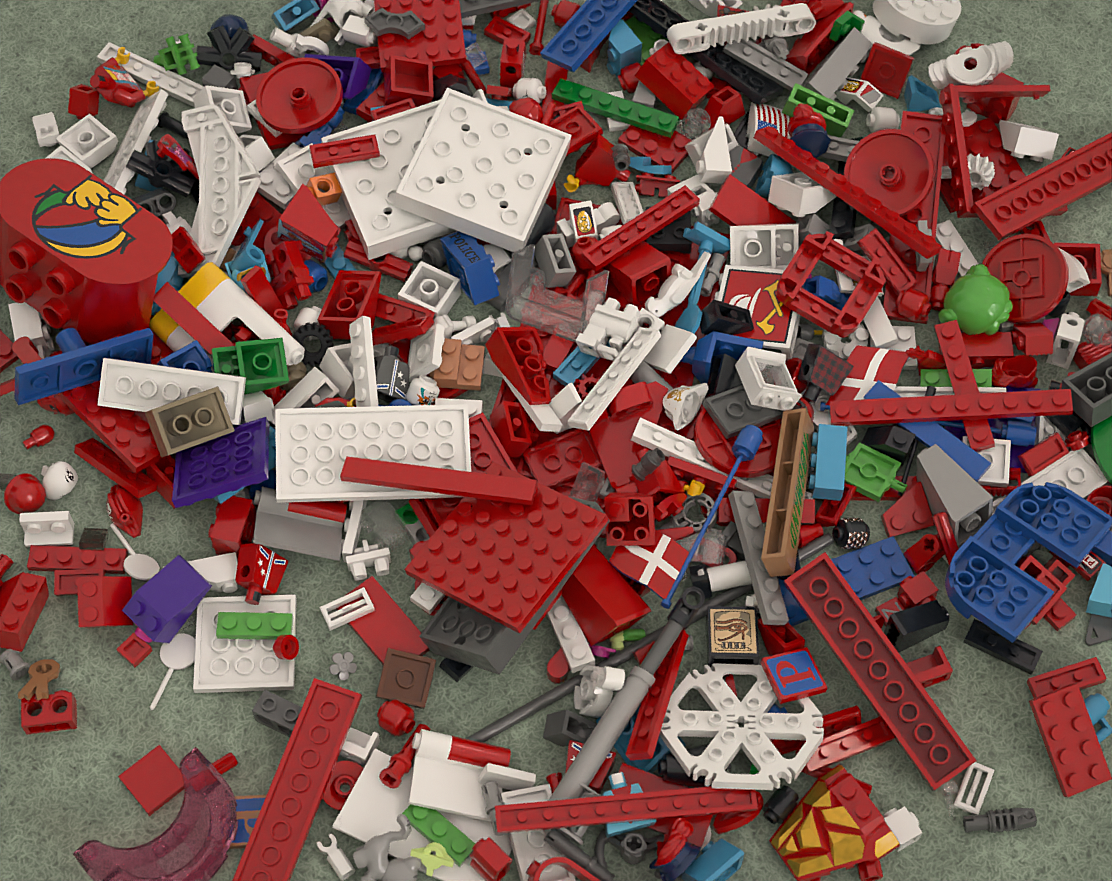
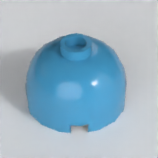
[755,154,793,199]

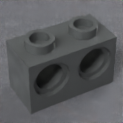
[252,689,302,737]

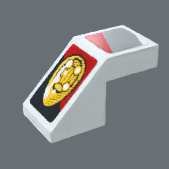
[834,77,884,112]
[569,200,598,243]

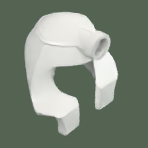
[310,0,374,47]

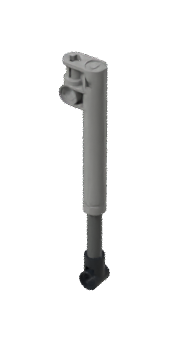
[548,587,705,845]

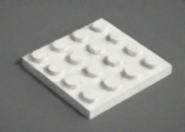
[193,595,297,693]

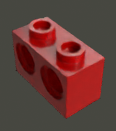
[21,690,77,734]

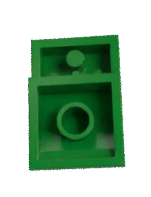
[211,337,289,395]

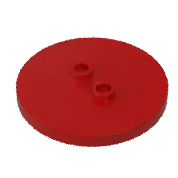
[982,234,1069,324]
[693,408,781,478]

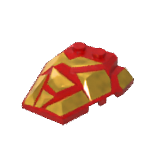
[769,764,900,881]

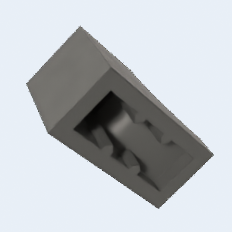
[543,710,597,747]

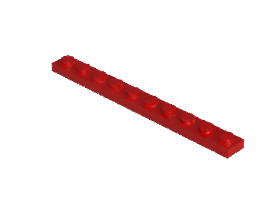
[753,126,942,259]
[830,389,1073,426]
[495,787,758,834]

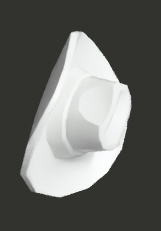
[861,15,921,56]

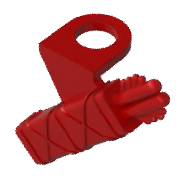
[906,345,946,376]

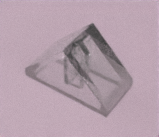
[569,462,605,502]

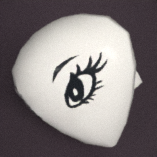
[41,461,78,500]

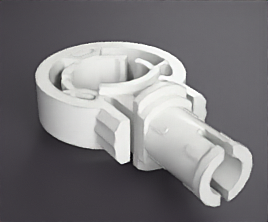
[270,27,329,58]

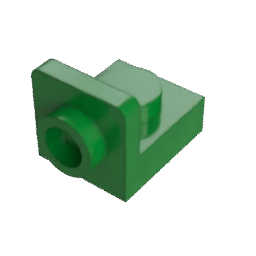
[829,11,865,42]

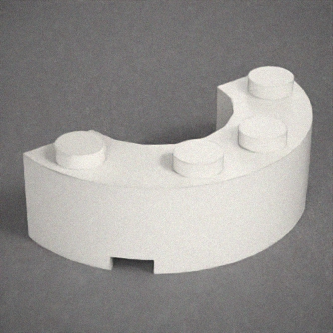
[342,0,378,47]

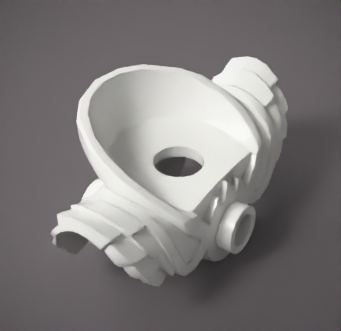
[928,41,1014,89]

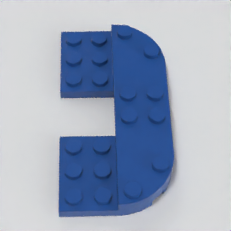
[945,482,1112,643]

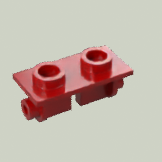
[635,173,680,198]

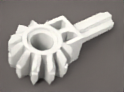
[941,153,995,190]

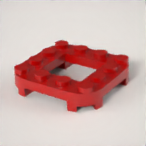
[776,231,886,338]

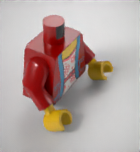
[90,47,159,108]

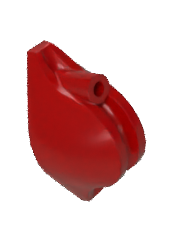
[106,484,143,538]

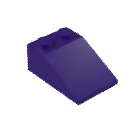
[122,555,212,643]

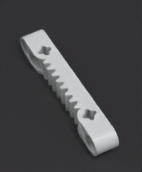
[667,3,816,54]

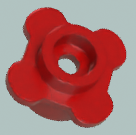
[1065,430,1089,451]

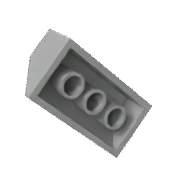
[803,27,873,100]

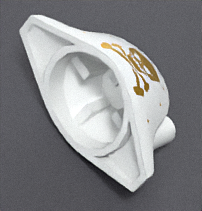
[663,383,708,430]

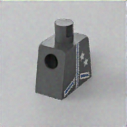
[374,346,410,403]

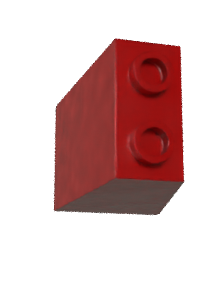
[561,545,651,647]

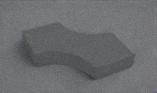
[364,8,425,39]

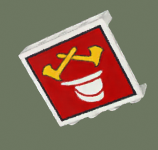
[715,265,803,360]

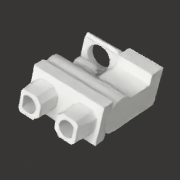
[576,297,640,362]

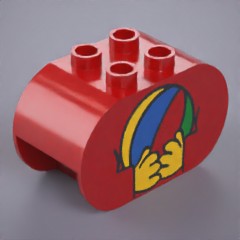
[0,158,173,343]

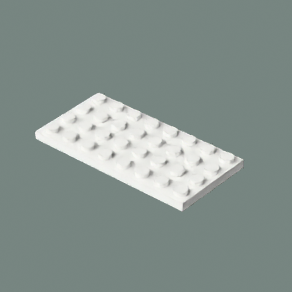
[275,404,471,503]

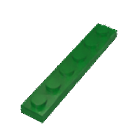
[552,78,679,138]

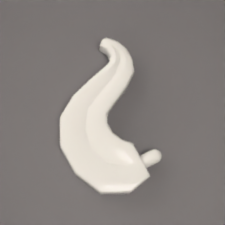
[928,107,977,127]

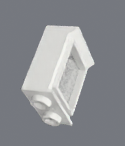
[735,347,802,411]

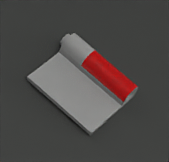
[253,487,347,561]

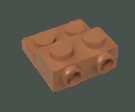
[430,339,485,391]

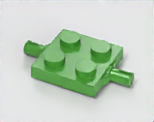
[844,442,908,502]

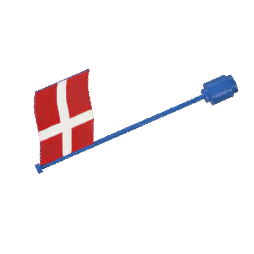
[820,345,1037,447]
[609,425,763,609]

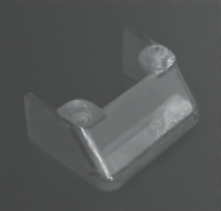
[505,244,609,342]

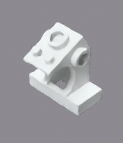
[667,174,719,227]

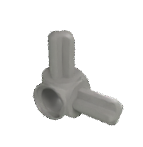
[758,34,789,60]

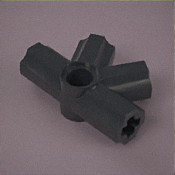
[196,25,262,72]
[126,140,195,198]

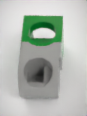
[394,503,430,545]

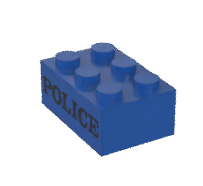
[440,231,500,305]

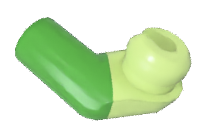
[610,628,646,650]

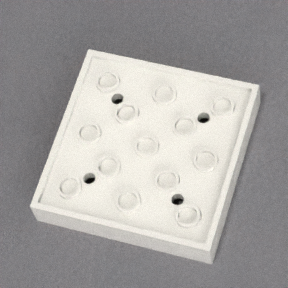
[395,88,572,255]
[321,100,457,260]

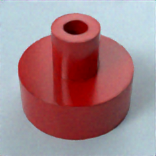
[273,635,299,660]

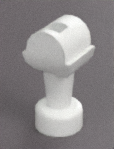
[432,314,477,339]

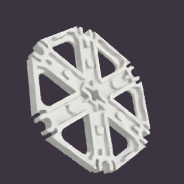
[659,663,824,790]

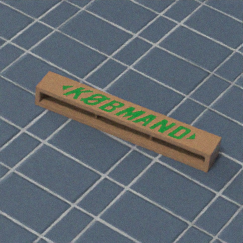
[761,408,814,577]

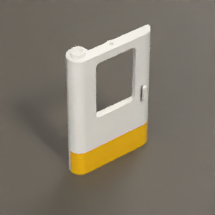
[149,262,305,395]

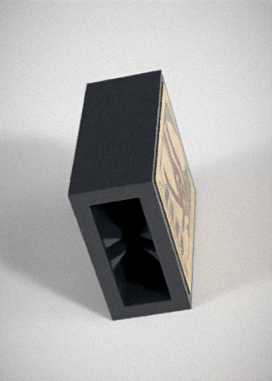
[706,605,759,667]

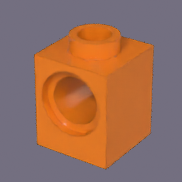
[306,173,342,206]

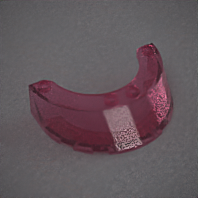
[72,747,238,881]

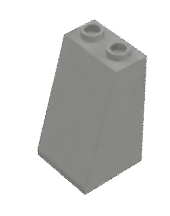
[917,444,993,548]

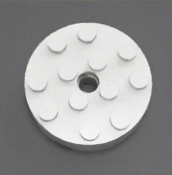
[872,0,961,44]

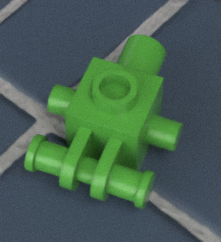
[153,33,201,75]

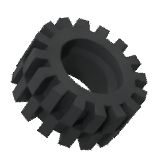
[292,322,334,366]

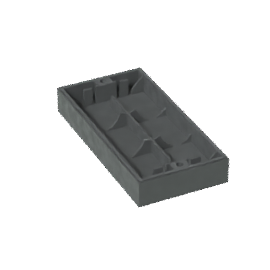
[419,496,610,675]

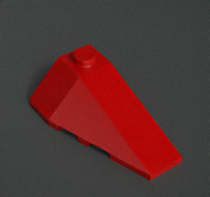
[485,327,551,405]

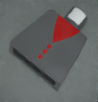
[729,146,763,189]

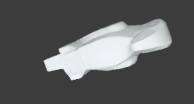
[645,252,711,318]

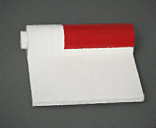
[408,729,511,822]

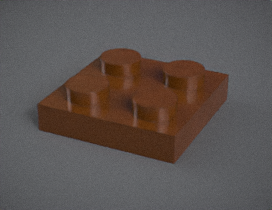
[376,648,436,709]

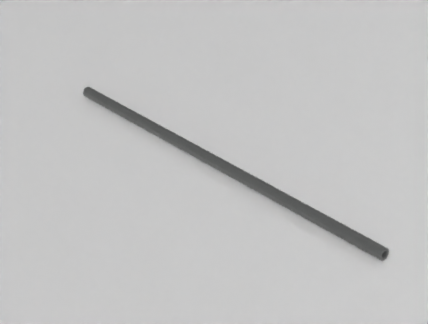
[465,533,834,743]

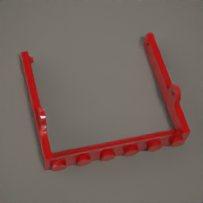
[939,84,1068,220]

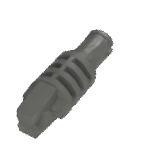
[963,808,1037,833]

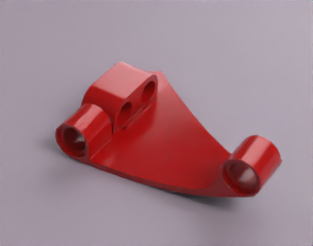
[589,381,668,493]

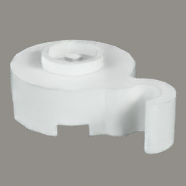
[574,665,625,718]

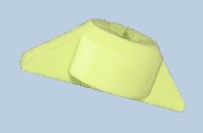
[410,842,454,877]

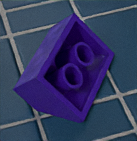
[304,54,371,99]

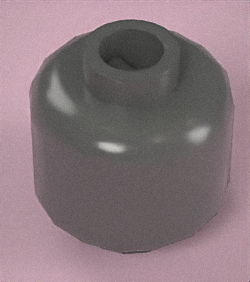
[422,236,447,269]

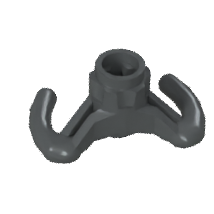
[594,829,664,879]

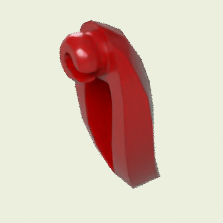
[713,791,764,834]

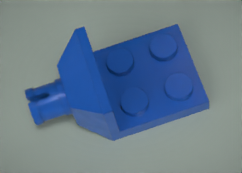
[680,331,764,384]

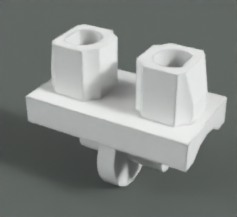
[346,539,391,581]

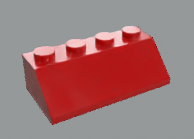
[785,2,854,76]

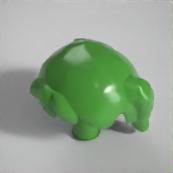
[938,264,1013,335]

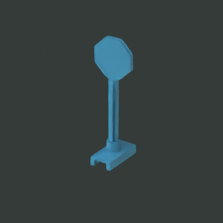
[675,221,730,334]

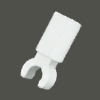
[317,834,355,881]

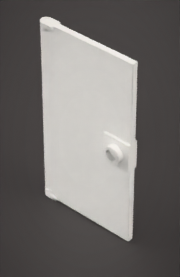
[332,749,512,881]

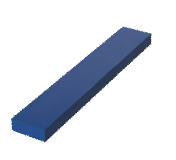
[864,380,991,482]

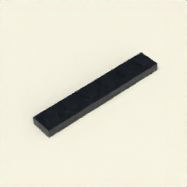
[830,137,863,240]

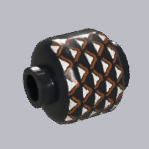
[832,518,870,549]

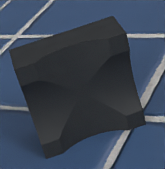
[645,207,692,253]

